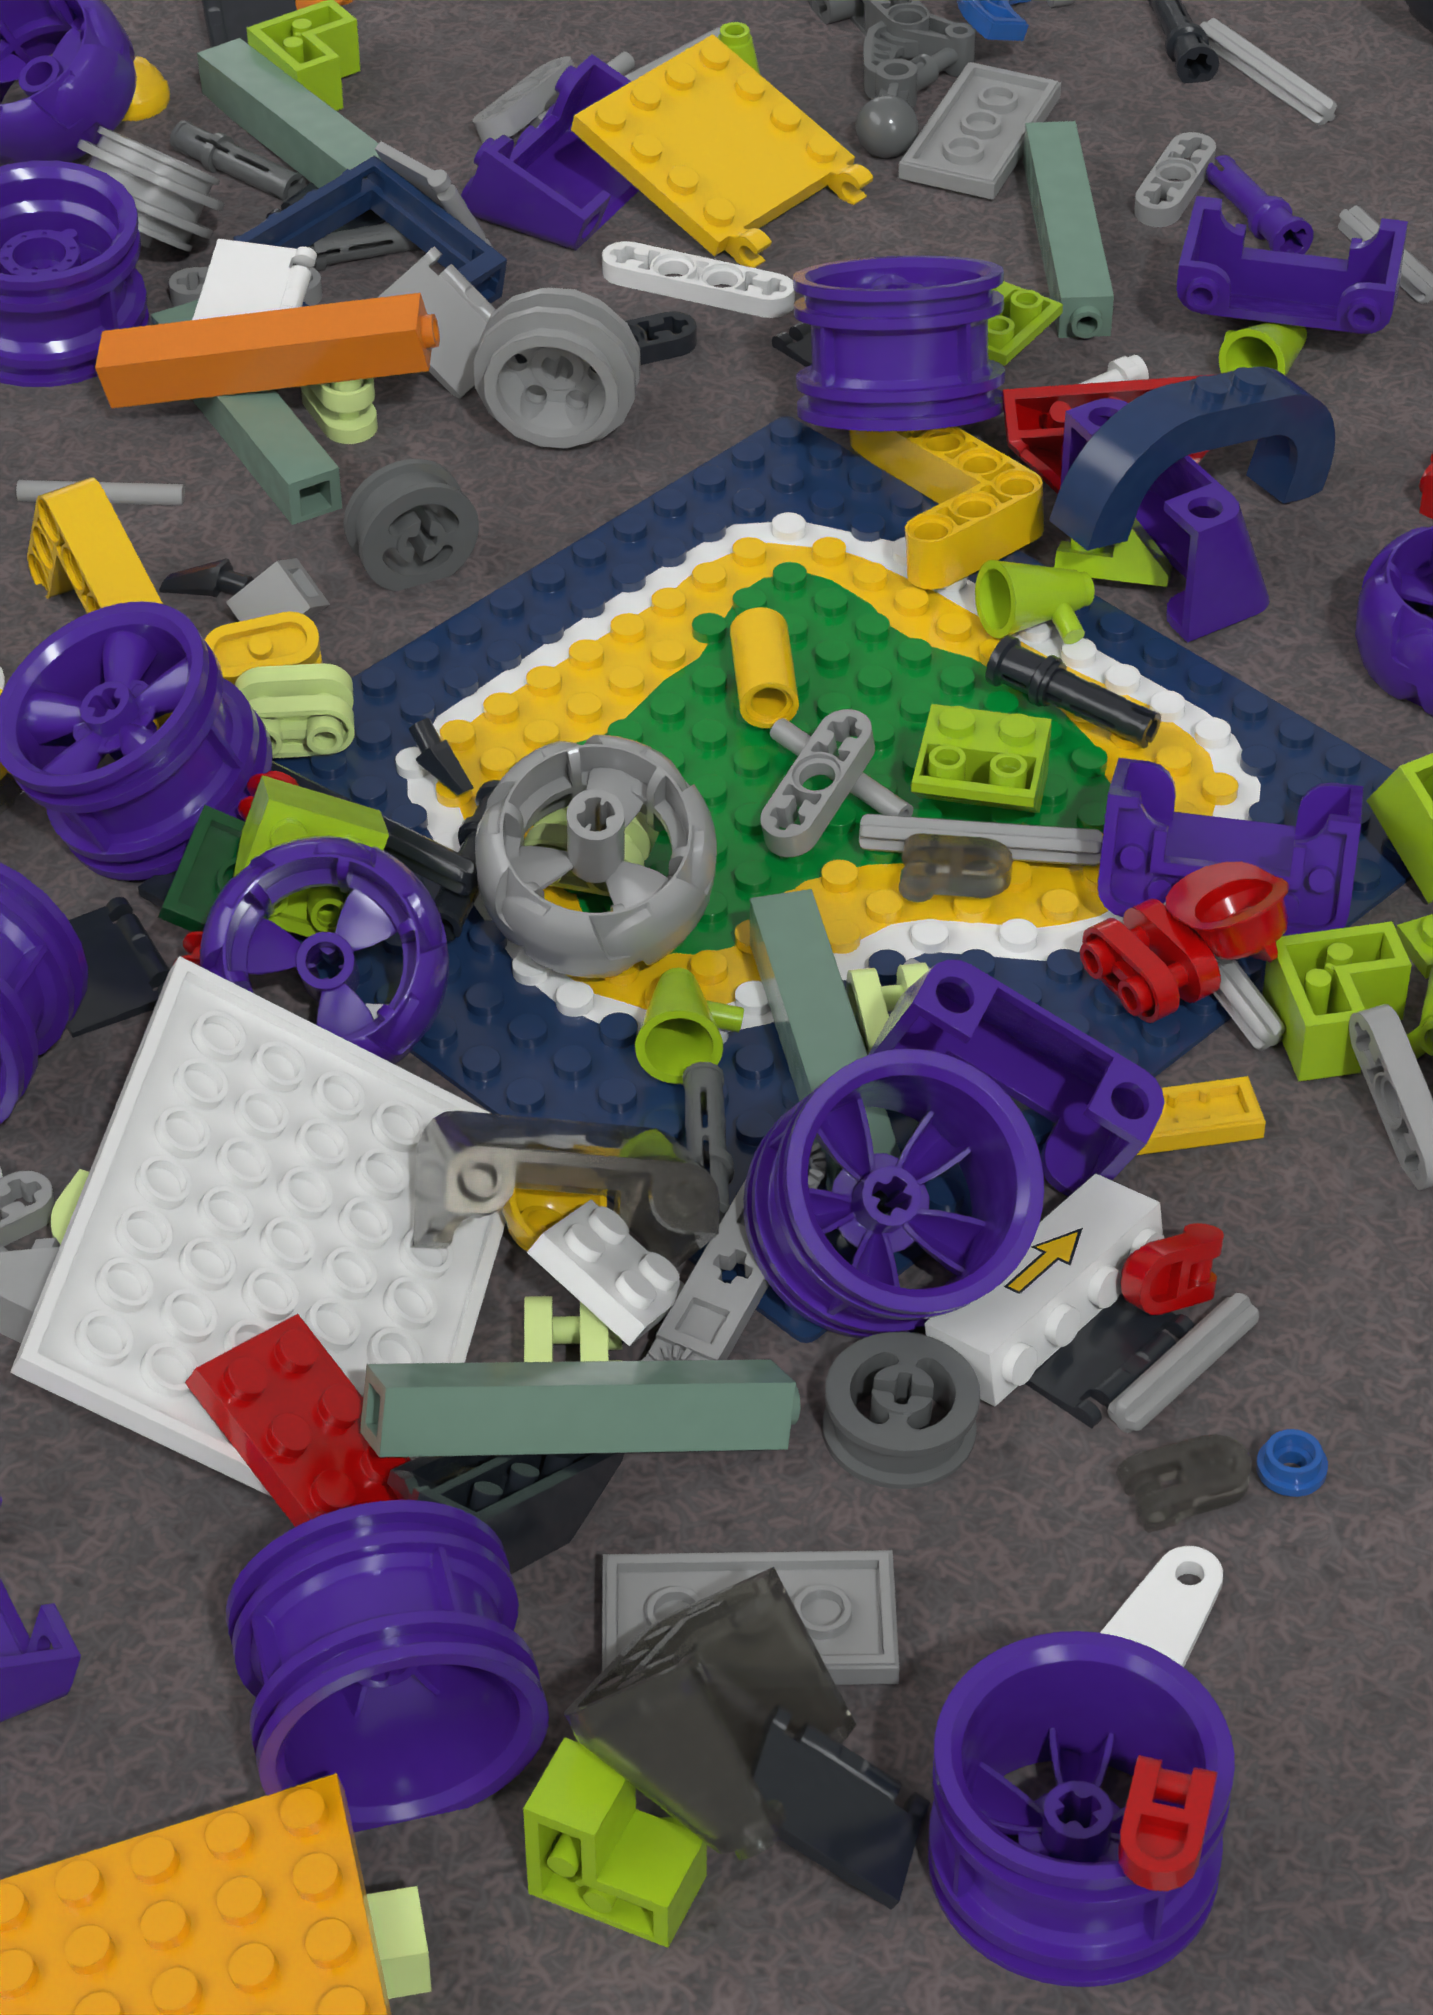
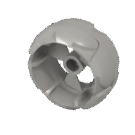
[475,735,717,978]

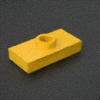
[1137,1076,1266,1155]

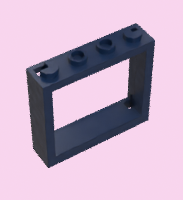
[233,155,507,307]

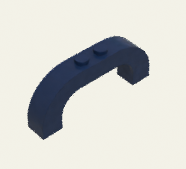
[1049,367,1335,551]

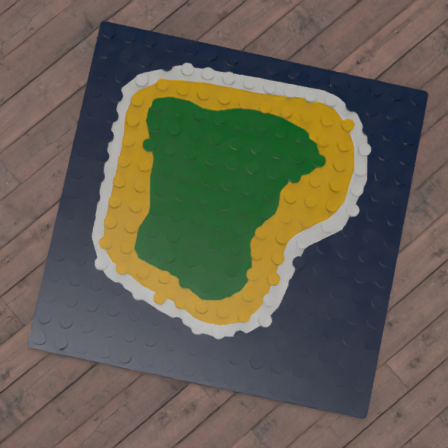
[272,416,1413,1343]

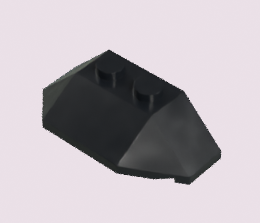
[387,1453,625,1574]

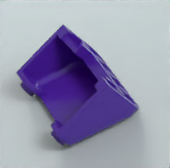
[1177,196,1408,334]
[1098,758,1364,936]

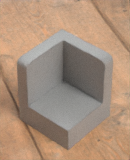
[226,558,330,621]

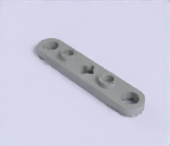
[641,1142,827,1361]

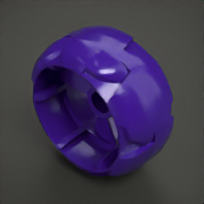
[0,0,137,165]
[1355,526,1433,716]
[200,836,449,1065]

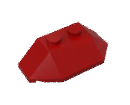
[1001,374,1216,494]

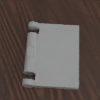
[375,141,494,248]
[377,246,496,399]

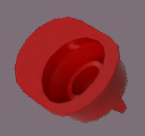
[1166,861,1289,962]

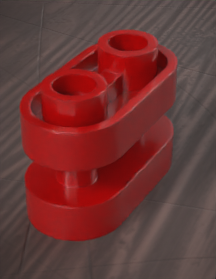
[1080,898,1221,1023]

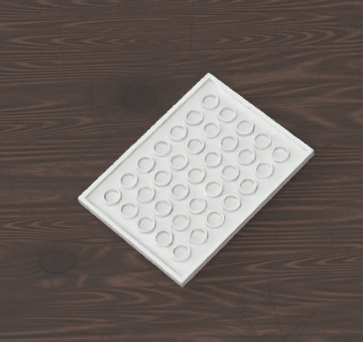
[10,956,532,1497]

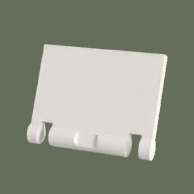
[192,239,317,320]

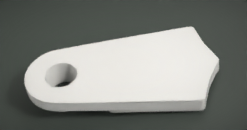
[1100,1546,1223,1667]

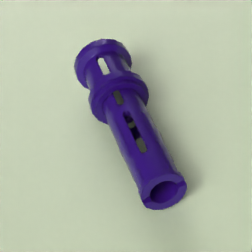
[1206,155,1314,254]

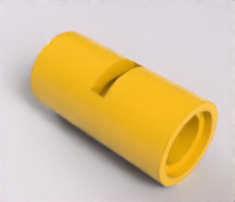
[730,607,799,728]

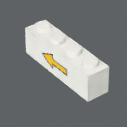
[925,1174,1164,1406]

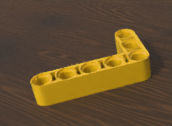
[849,426,1044,590]
[27,477,172,730]

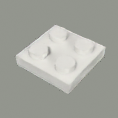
[527,1200,685,1346]

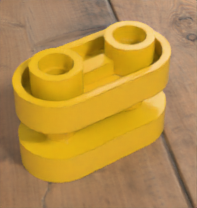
[205,611,322,685]

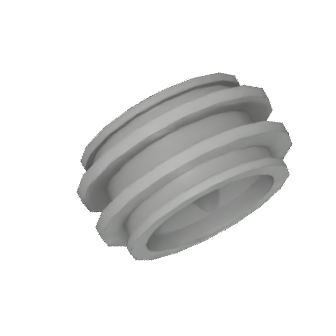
[77,126,225,252]
[473,287,641,448]

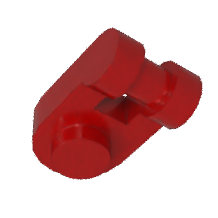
[1121,1223,1224,1315]
[1118,1755,1218,1891]

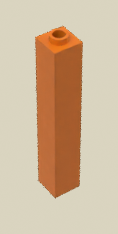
[95,292,440,409]

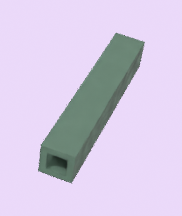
[197,38,382,188]
[1023,121,1114,338]
[151,299,342,525]
[750,889,901,1208]
[360,1359,800,1457]

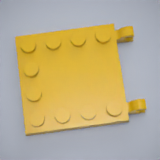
[570,34,874,268]

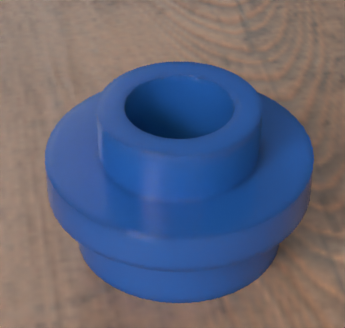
[1256,1429,1328,1497]

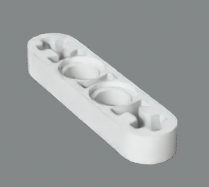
[602,241,795,318]

